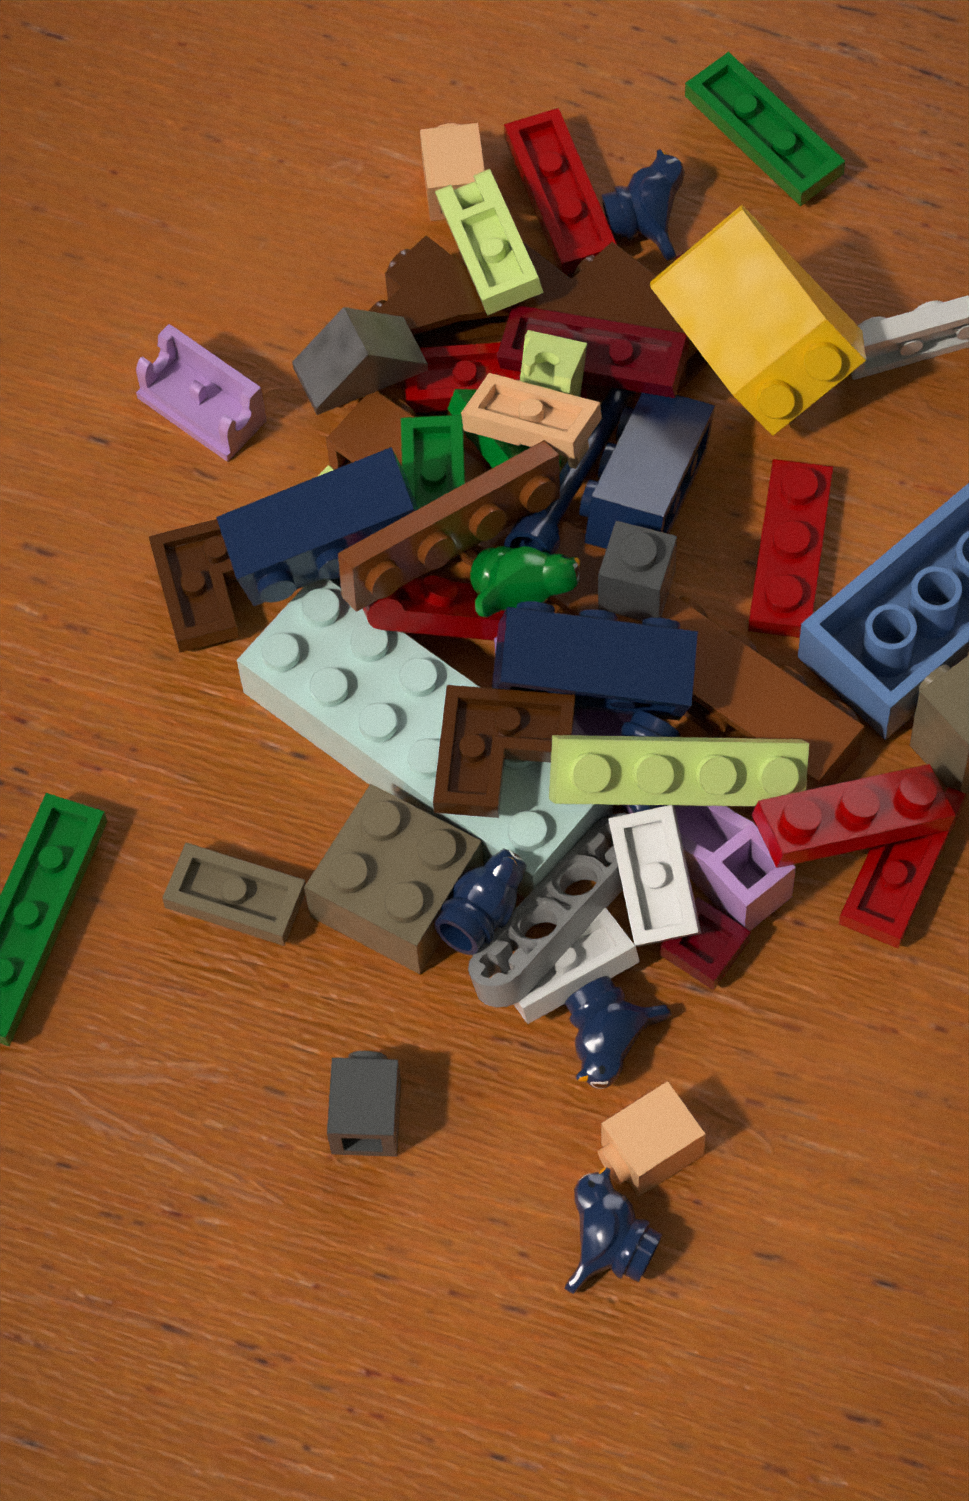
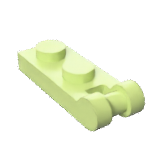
[435,169,544,315]

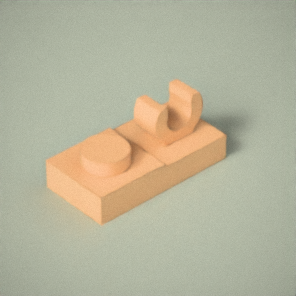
[461,373,602,469]

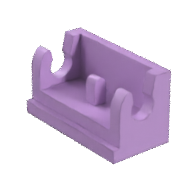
[136,324,266,462]

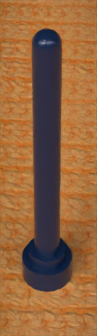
[504,387,636,555]

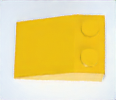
[650,205,866,436]

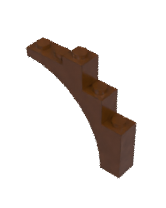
[339,236,708,408]

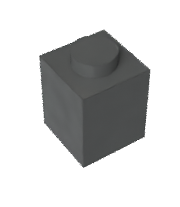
[598,521,677,621]
[327,1051,401,1157]

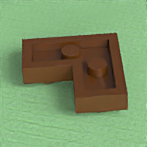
[149,519,239,653]
[433,685,576,818]

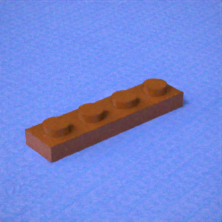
[338,440,560,612]

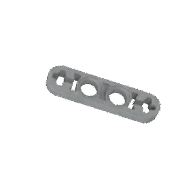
[468,813,627,1007]

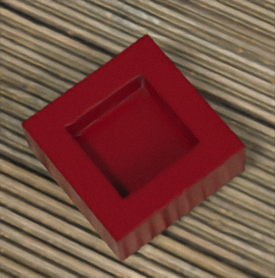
[660,897,751,990]

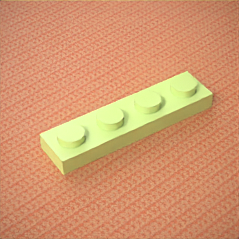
[549,735,809,806]

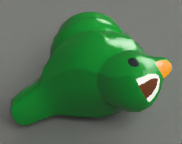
[470,546,580,617]

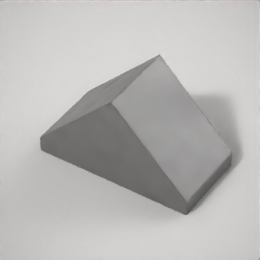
[292,307,428,415]

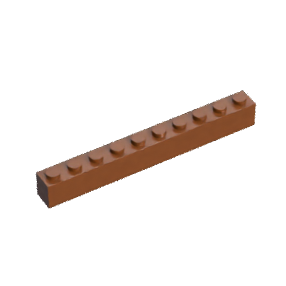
[326,391,864,790]

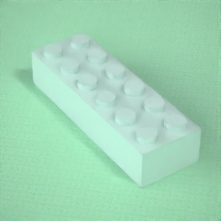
[237,579,613,898]

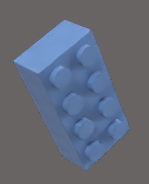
[798,483,969,740]

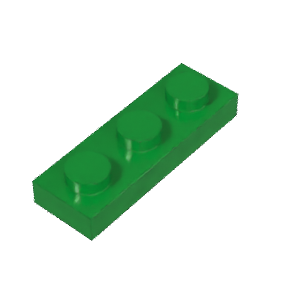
[685,51,845,207]

